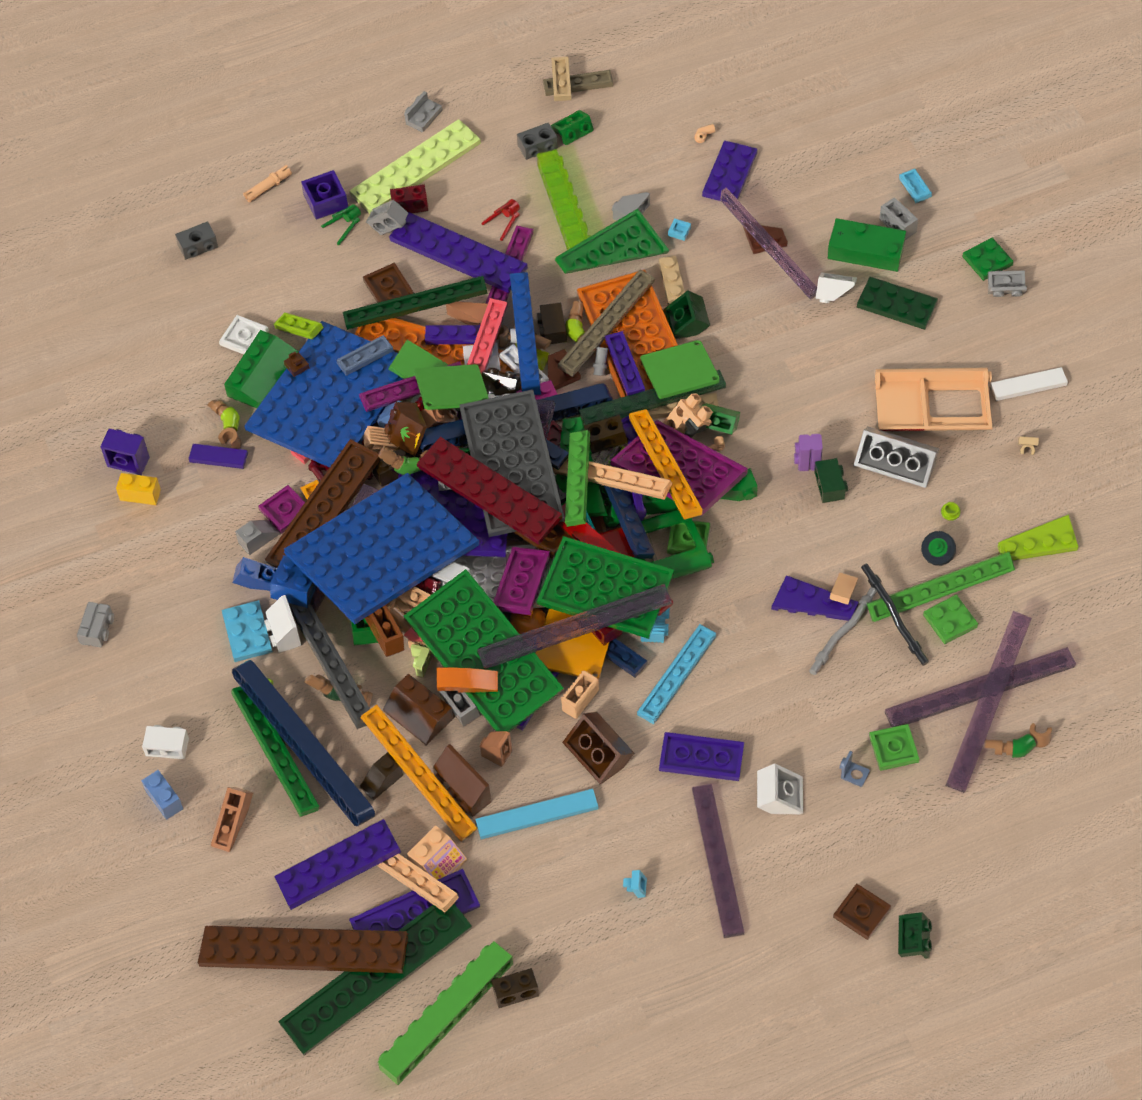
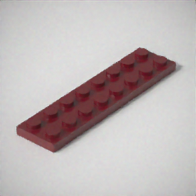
[417,437,562,545]

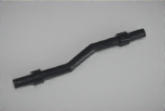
[861,563,929,666]

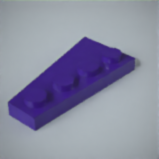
[771,575,859,621]

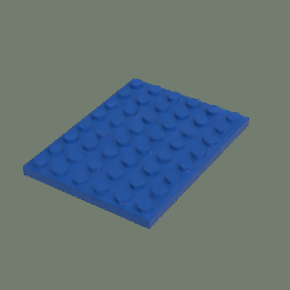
[244,321,403,467]
[284,473,479,624]

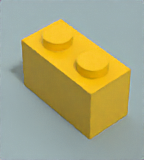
[116,473,161,505]

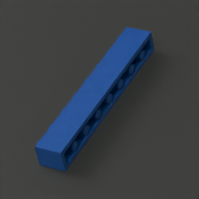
[510,272,541,395]

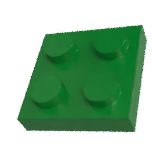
[962,237,1013,281]

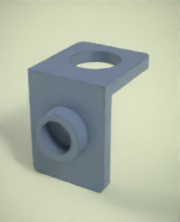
[839,751,870,787]

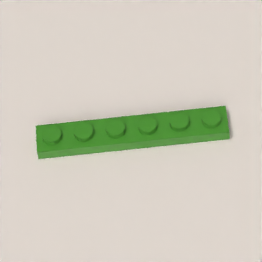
[565,430,590,527]

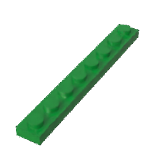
[231,686,319,817]

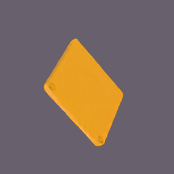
[535,608,612,679]

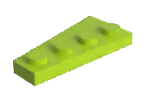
[998,514,1078,561]

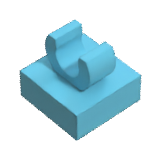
[623,870,647,898]

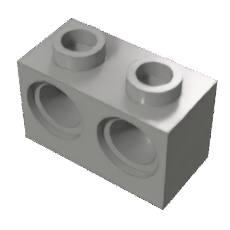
[879,197,918,240]
[366,200,408,235]

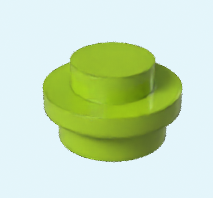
[941,502,960,521]

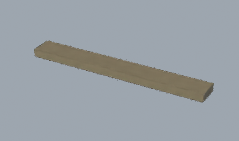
[558,269,655,377]

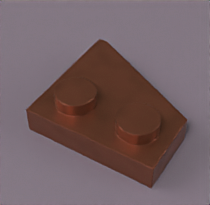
[743,223,788,254]
[548,349,581,390]

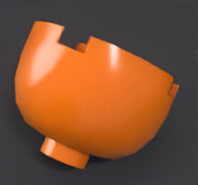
[509,608,546,643]

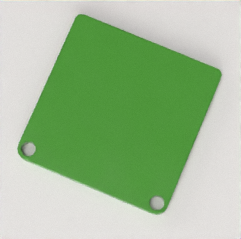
[640,340,720,399]
[415,364,489,410]

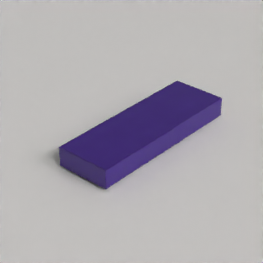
[189,444,248,469]

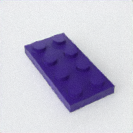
[702,140,757,205]
[659,732,744,781]

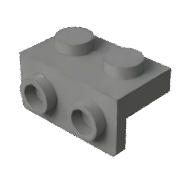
[988,271,1027,297]

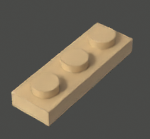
[551,57,571,101]
[659,256,685,305]

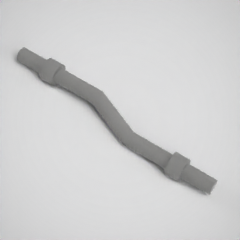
[809,587,877,675]

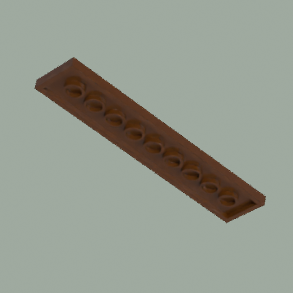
[198,926,409,973]

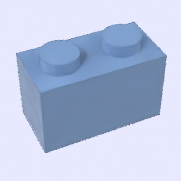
[141,770,183,820]

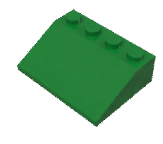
[224,330,299,408]

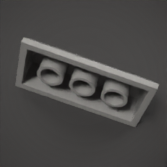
[854,427,940,488]

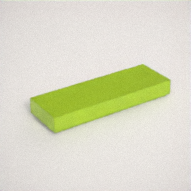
[273,312,324,340]

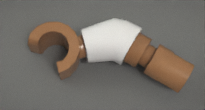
[496,324,551,350]

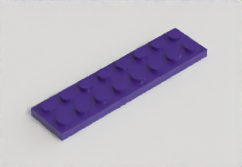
[389,212,528,293]

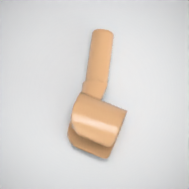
[709,436,725,451]

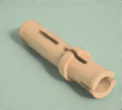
[243,165,292,203]

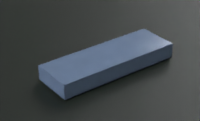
[336,335,393,376]

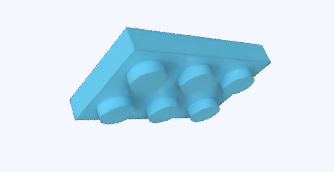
[222,600,272,662]

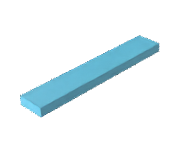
[637,624,716,724]
[475,789,598,840]

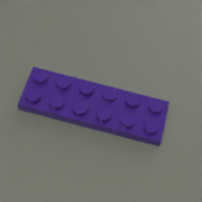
[274,819,401,910]
[349,869,480,931]

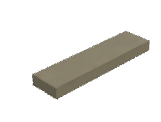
[543,70,613,96]

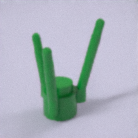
[321,204,361,245]

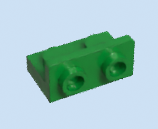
[551,110,594,145]

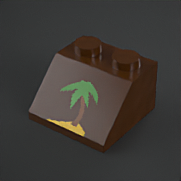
[384,401,427,456]

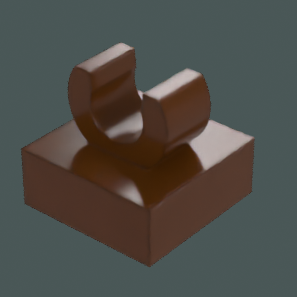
[283,351,309,377]

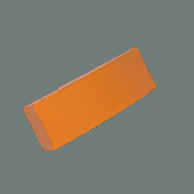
[437,668,498,693]

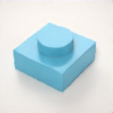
[668,218,691,241]

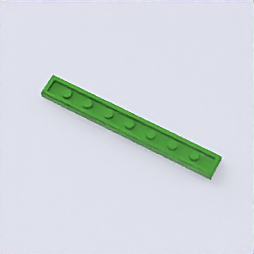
[866,552,1015,622]

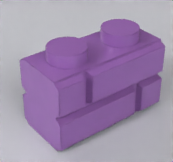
[794,434,823,471]

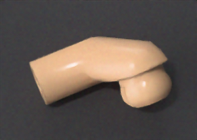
[695,124,715,143]

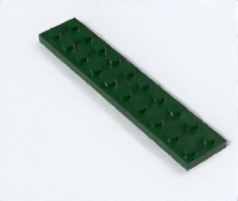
[278,904,472,1056]

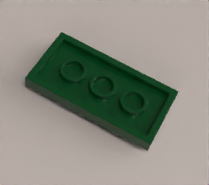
[857,277,938,330]

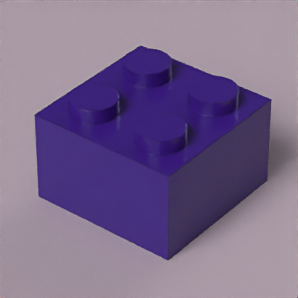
[301,170,348,220]
[100,428,150,475]

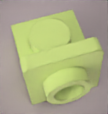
[411,644,432,678]

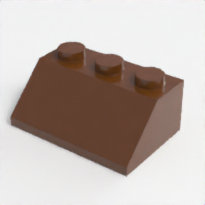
[383,674,453,745]
[562,712,635,784]
[433,744,491,817]

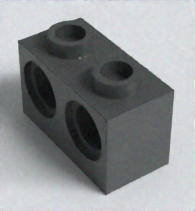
[517,122,558,160]

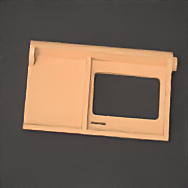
[875,368,992,431]

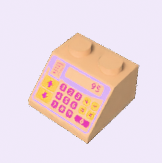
[407,825,467,880]

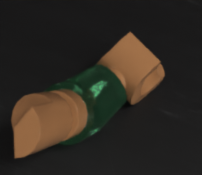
[304,674,373,706]

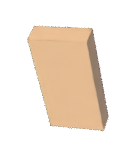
[830,573,858,604]

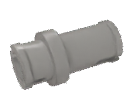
[593,347,608,376]

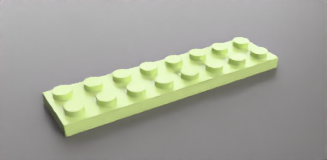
[350,119,481,214]

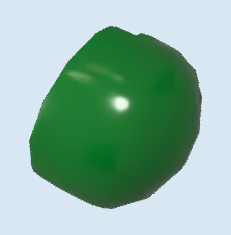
[603,497,620,528]

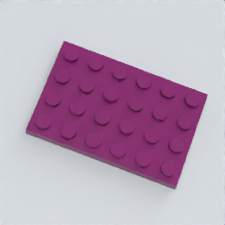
[611,420,748,516]

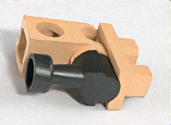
[663,394,713,438]

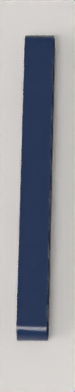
[420,383,613,452]
[232,660,375,827]

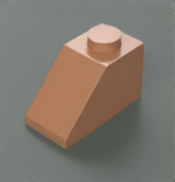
[480,731,512,767]

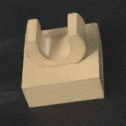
[1018,437,1039,455]

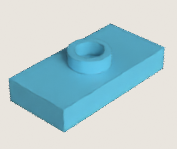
[899,169,932,203]

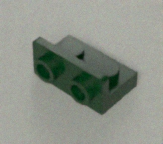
[898,912,932,959]

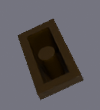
[360,752,403,801]

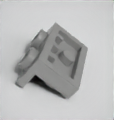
[404,91,442,133]

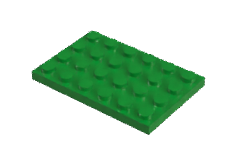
[537,536,674,639]

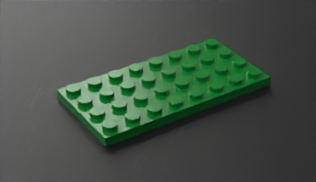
[403,569,564,732]

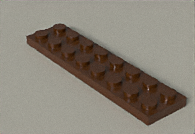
[265,439,381,568]

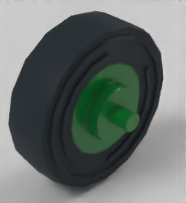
[921,531,956,566]

